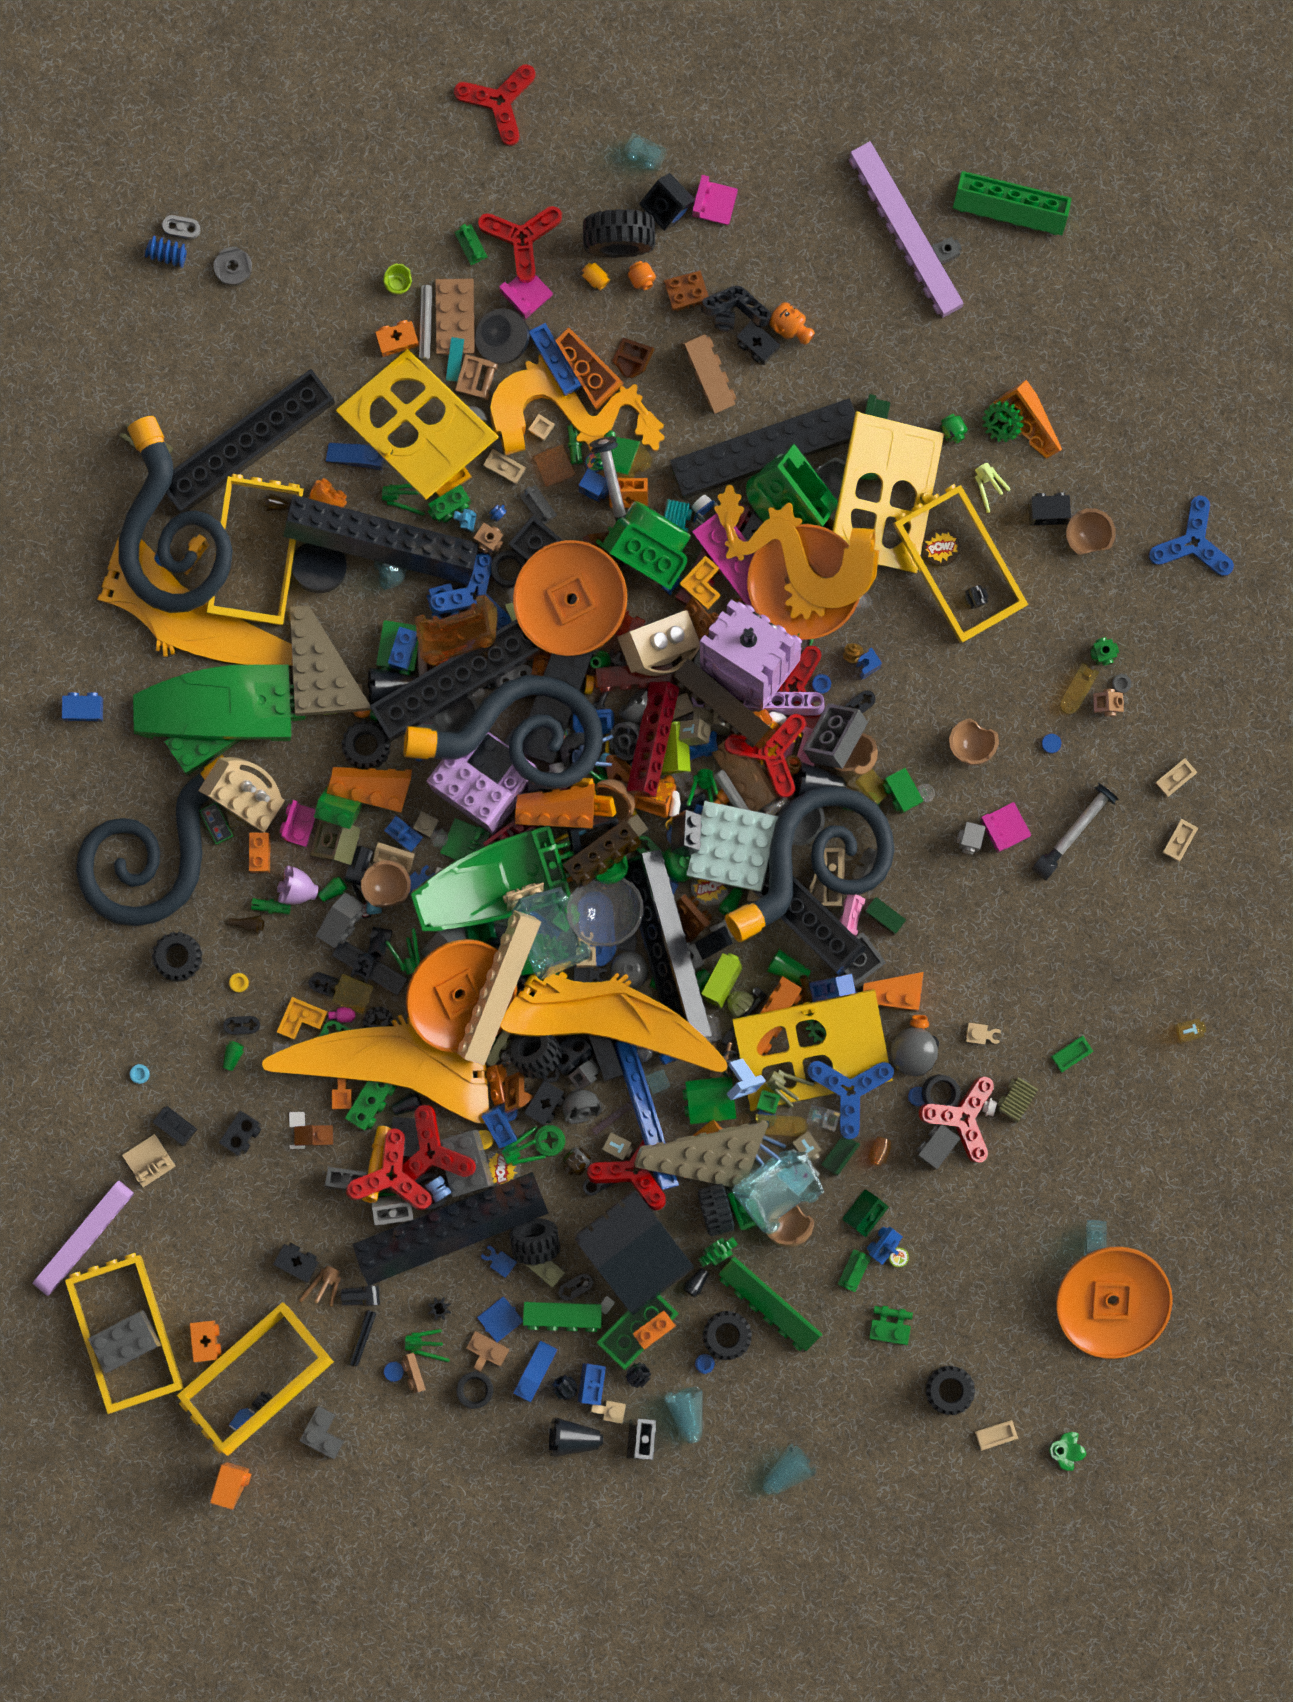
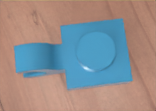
[453,509,477,532]

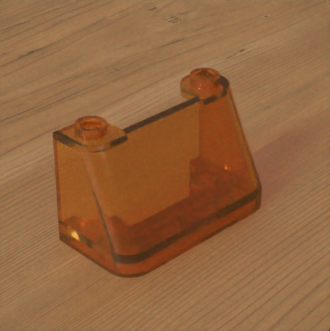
[415,594,498,665]

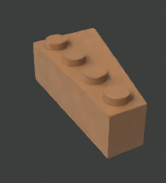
[681,334,736,414]

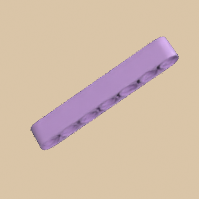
[692,691,825,715]
[33,1181,134,1296]

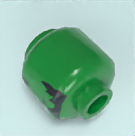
[940,414,968,444]

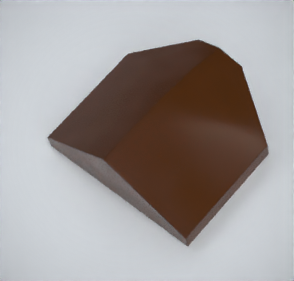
[613,338,654,379]

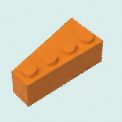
[555,327,624,410]
[327,767,412,812]
[515,783,595,828]
[757,976,802,1055]

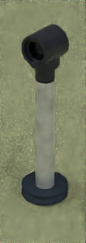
[589,437,626,525]
[1031,782,1119,881]

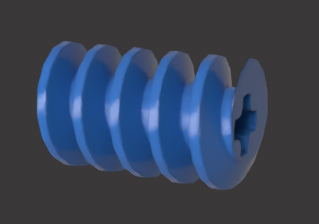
[145,236,187,268]

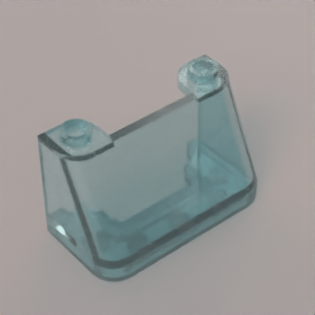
[512,887,590,979]
[732,1151,824,1234]

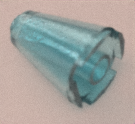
[664,1387,703,1443]
[762,1443,817,1496]

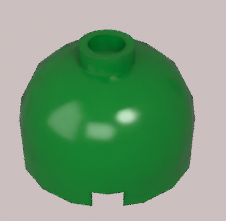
[662,847,692,883]

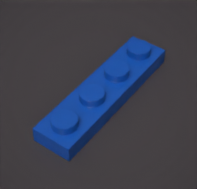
[529,323,581,396]

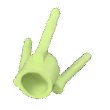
[975,463,1010,513]

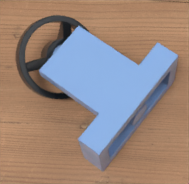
[722,1050,766,1100]

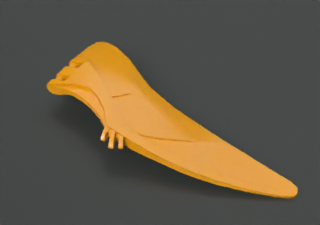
[97,538,293,666]
[500,971,728,1072]
[262,1015,489,1124]

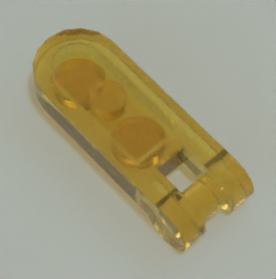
[1060,663,1099,715]
[755,1114,808,1136]

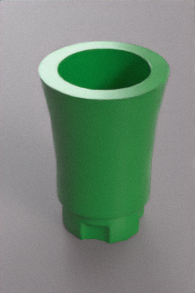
[766,948,811,987]

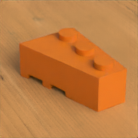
[862,972,924,1012]
[210,1462,251,1509]

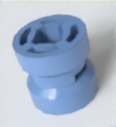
[425,1176,452,1203]

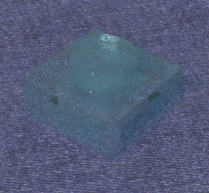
[646,1069,671,1094]

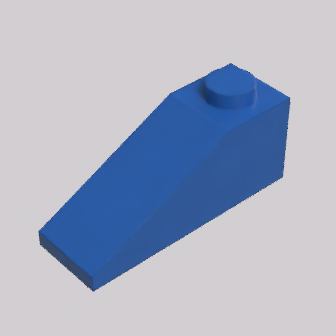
[326,443,384,470]
[514,1341,558,1402]

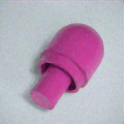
[328,1007,356,1023]

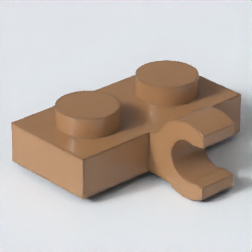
[466,1331,510,1372]

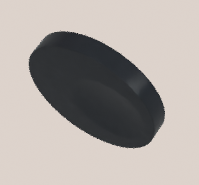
[475,309,530,364]
[291,543,347,593]

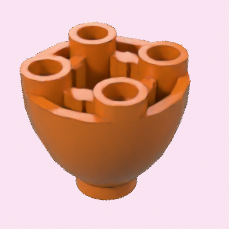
[309,478,347,508]

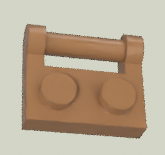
[455,354,499,401]

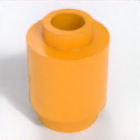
[582,263,610,291]

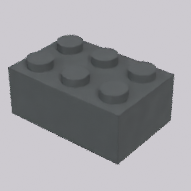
[803,703,868,769]
[440,1130,494,1197]
[88,1310,161,1374]

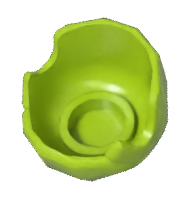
[383,264,412,295]

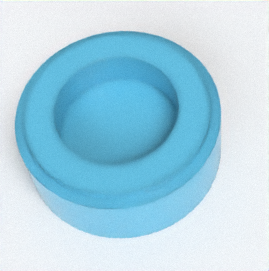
[130,1064,150,1084]

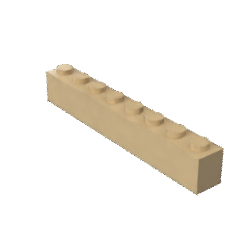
[458,910,541,1065]

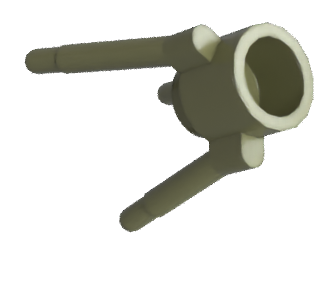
[765,1069,814,1108]

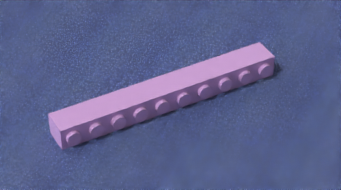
[849,141,963,318]

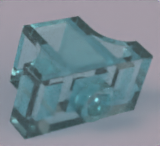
[1084,1220,1107,1256]

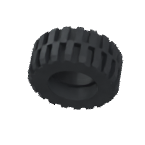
[583,209,655,258]

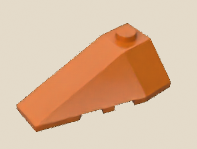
[990,380,1062,459]

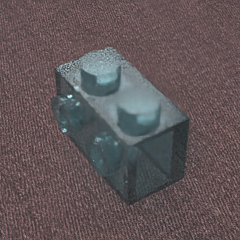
[624,132,667,171]

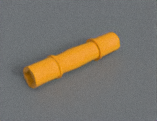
[362,1126,391,1203]

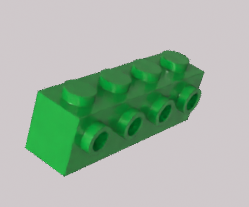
[345,1081,397,1131]
[523,1302,602,1332]

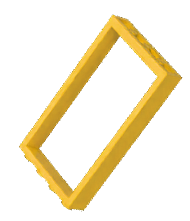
[206,474,304,625]
[893,484,1028,643]
[65,1253,184,1414]
[177,1302,334,1456]

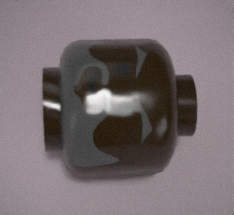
[562,1147,591,1176]

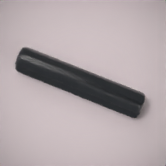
[348,1310,376,1366]

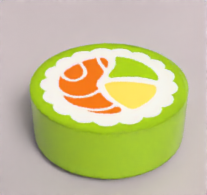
[889,1248,909,1267]

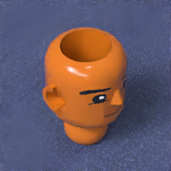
[769,302,815,345]

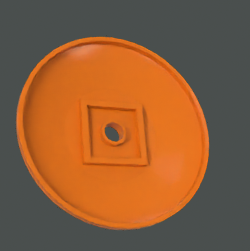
[747,524,860,640]
[513,540,627,656]
[406,939,517,1053]
[1056,1247,1172,1359]

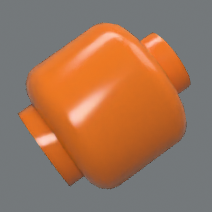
[628,261,656,291]

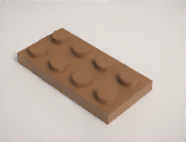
[436,279,475,355]
[712,733,779,812]

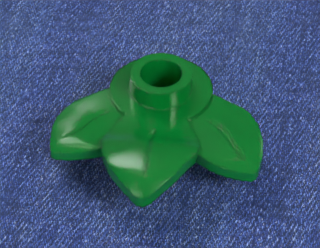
[1049,1432,1087,1471]

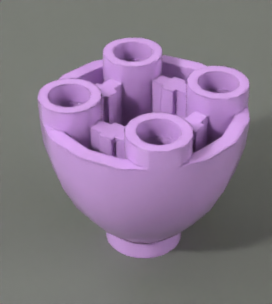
[277,866,318,905]

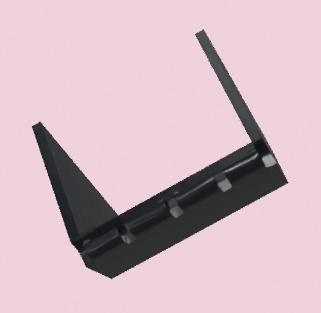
[574,1191,695,1315]

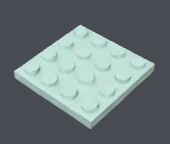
[687,801,778,892]

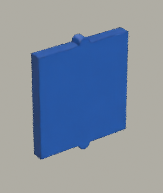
[477,1296,523,1342]

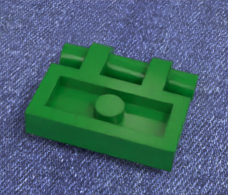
[869,1305,913,1345]

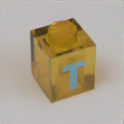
[1175,1018,1206,1044]

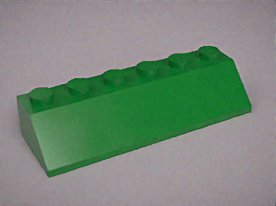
[953,171,1072,236]
[718,1257,822,1352]

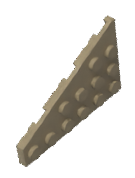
[290,605,371,716]
[634,1120,768,1189]

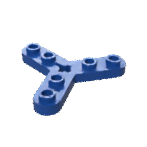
[1149,496,1234,576]
[429,553,512,631]
[807,1061,894,1139]

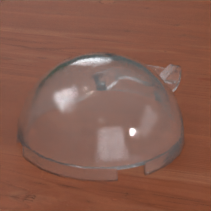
[567,878,643,947]

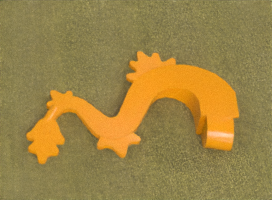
[490,355,664,456]
[714,485,880,620]

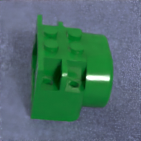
[746,444,838,527]
[596,501,691,590]

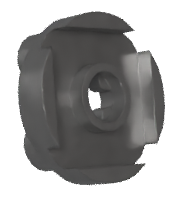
[214,247,252,286]

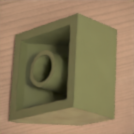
[310,820,361,865]

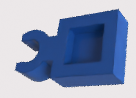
[409,865,435,895]
[481,1246,517,1278]

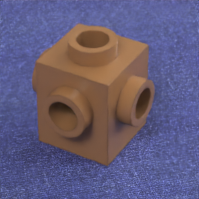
[473,523,504,555]
[1093,689,1124,717]

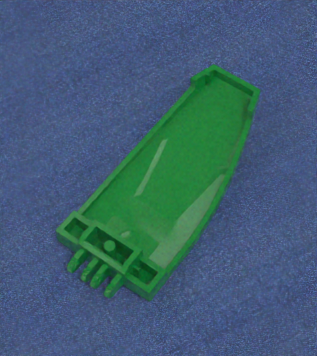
[133,665,305,741]
[410,826,574,931]

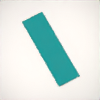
[446,337,464,381]

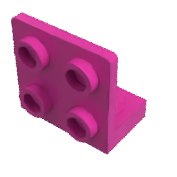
[692,175,738,225]
[499,275,553,320]
[280,800,316,847]
[980,802,1031,853]

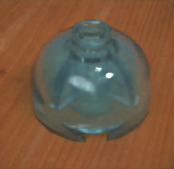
[374,561,408,590]

